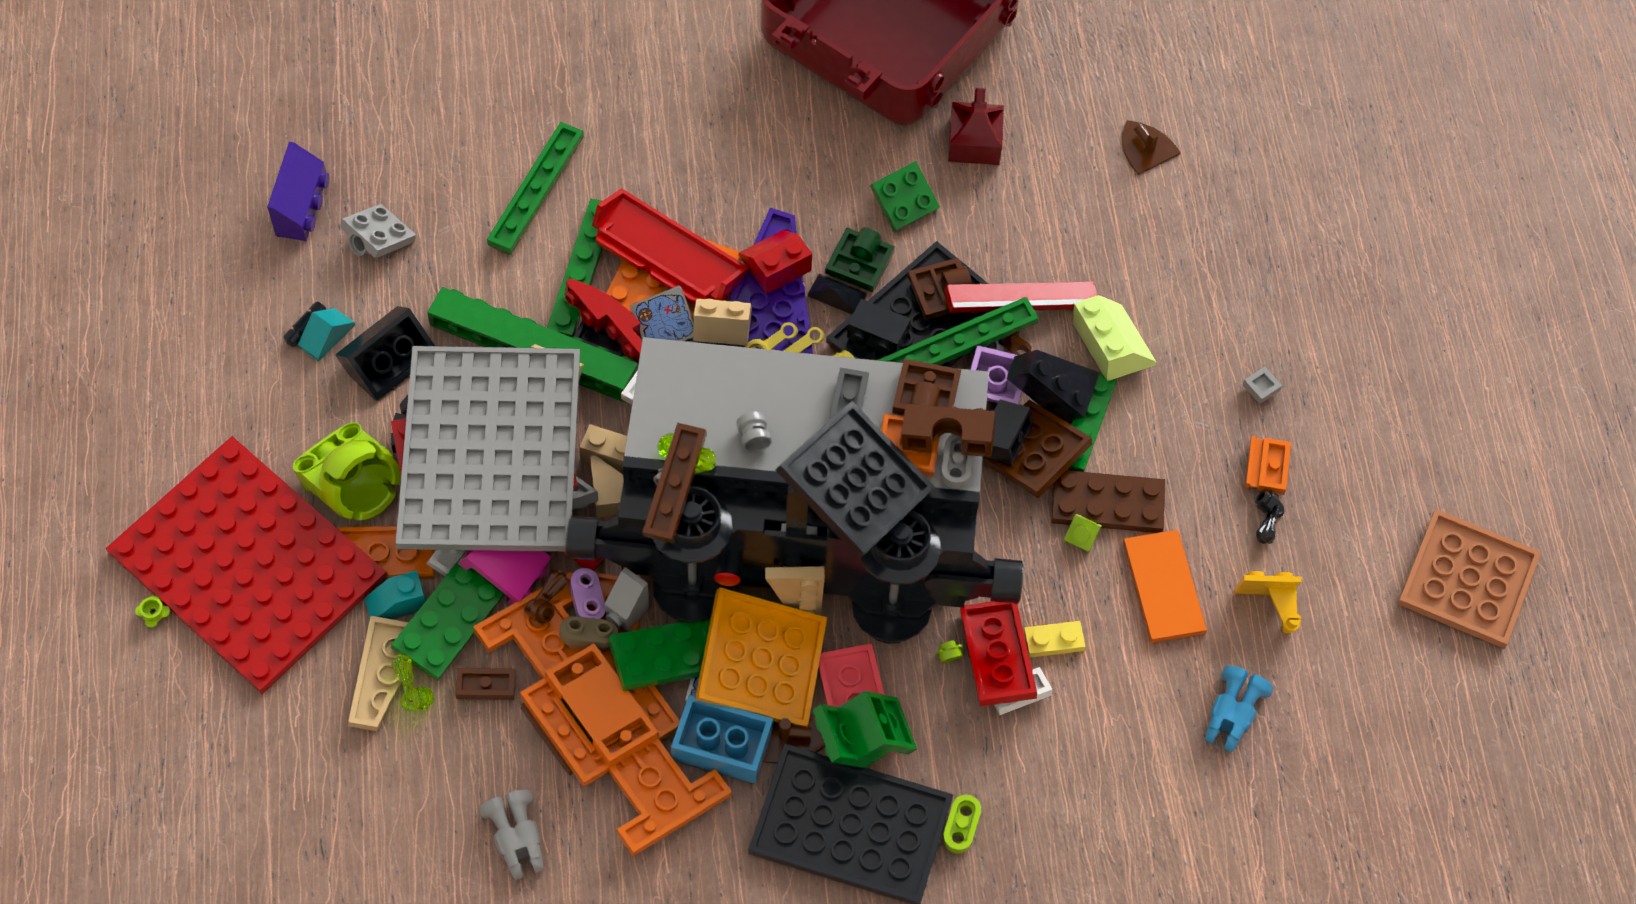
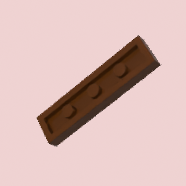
[643,422,707,543]

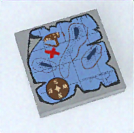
[630,286,694,342]

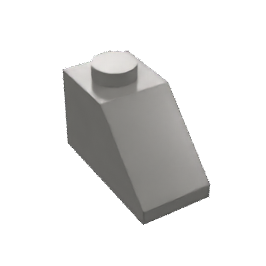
[604,567,650,632]

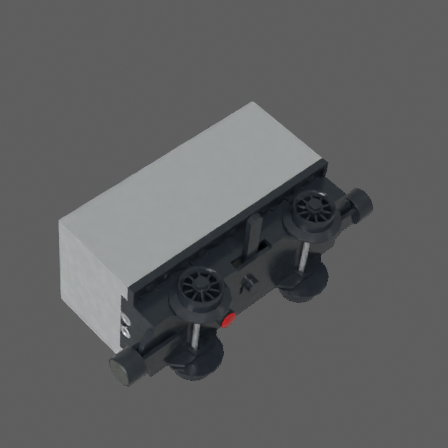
[565,337,1024,644]

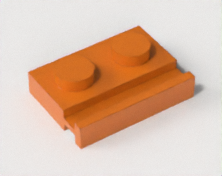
[1245,435,1291,495]

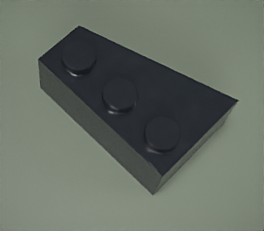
[1006,350,1100,422]

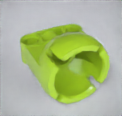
[293,422,401,520]

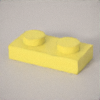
[1023,621,1086,658]

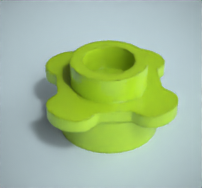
[135,595,170,628]

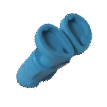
[1205,666,1273,752]

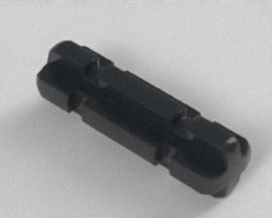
[283,301,326,347]

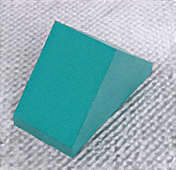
[298,308,355,361]

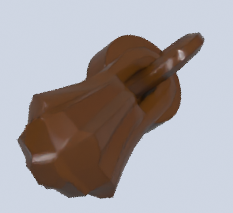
[524,570,568,623]

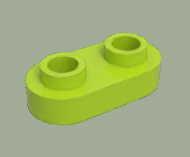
[943,795,981,854]

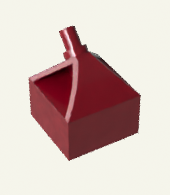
[948,88,1004,165]

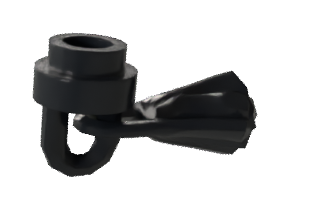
[1255,490,1284,544]

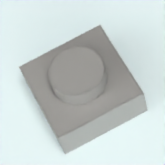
[1243,367,1282,404]

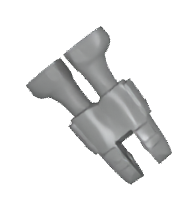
[479,789,544,880]

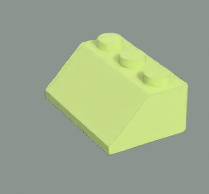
[1073,295,1156,381]

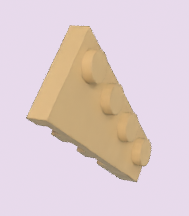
[765,566,825,615]
[348,616,411,731]

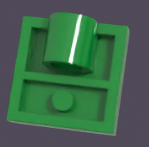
[869,161,940,232]

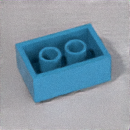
[671,695,773,784]

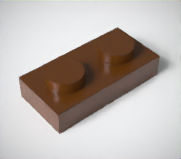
[455,668,516,700]

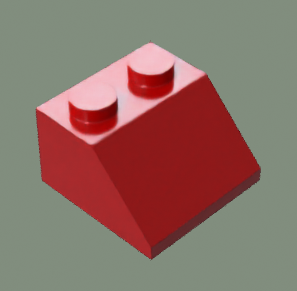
[738,230,812,294]

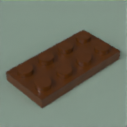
[1051,470,1165,533]

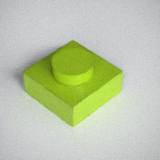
[1064,514,1102,552]

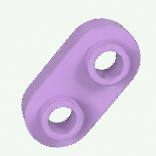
[569,568,605,619]

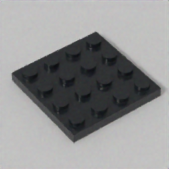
[775,401,935,559]

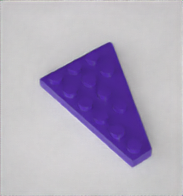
[729,208,813,354]

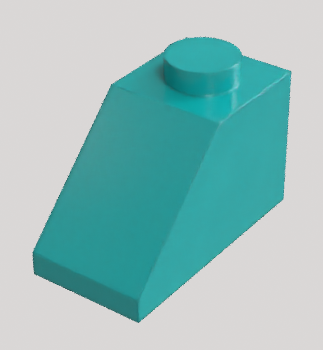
[365,570,425,619]

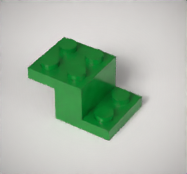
[812,691,917,768]

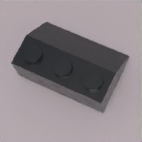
[335,306,435,401]

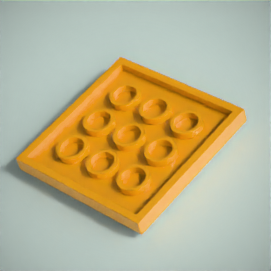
[695,587,827,727]

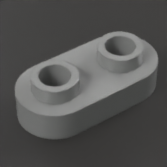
[941,434,974,489]

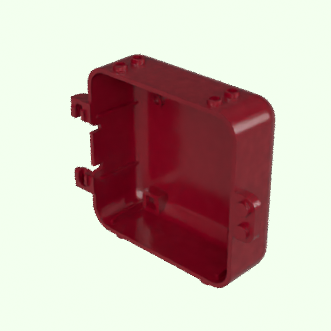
[761,0,1019,125]

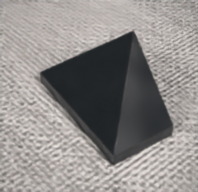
[808,274,867,314]

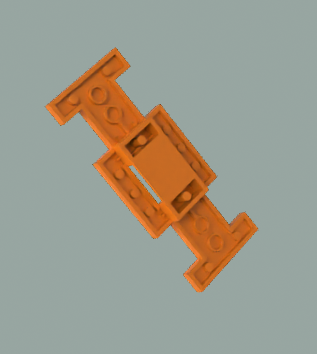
[473,572,732,857]

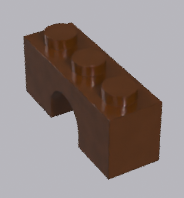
[901,403,995,457]

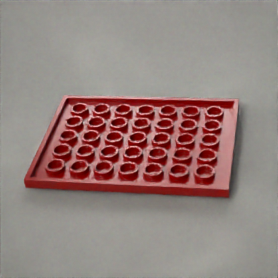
[105,436,387,694]

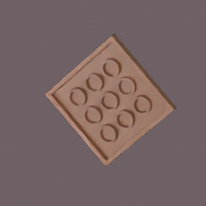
[1397,509,1541,649]

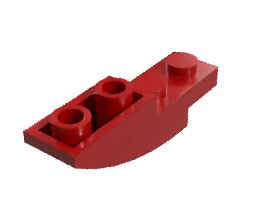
[564,279,642,365]

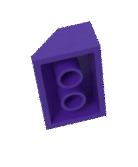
[267,142,330,241]

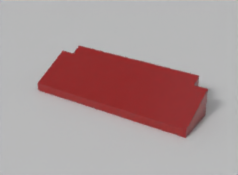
[592,188,749,304]

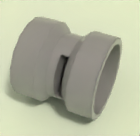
[736,412,772,452]

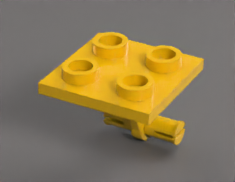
[1234,571,1302,634]

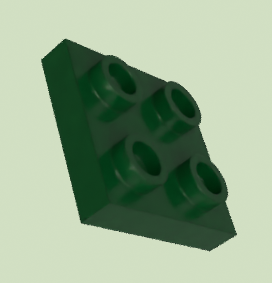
[825,227,895,292]

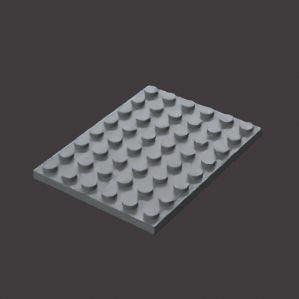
[396,346,580,552]

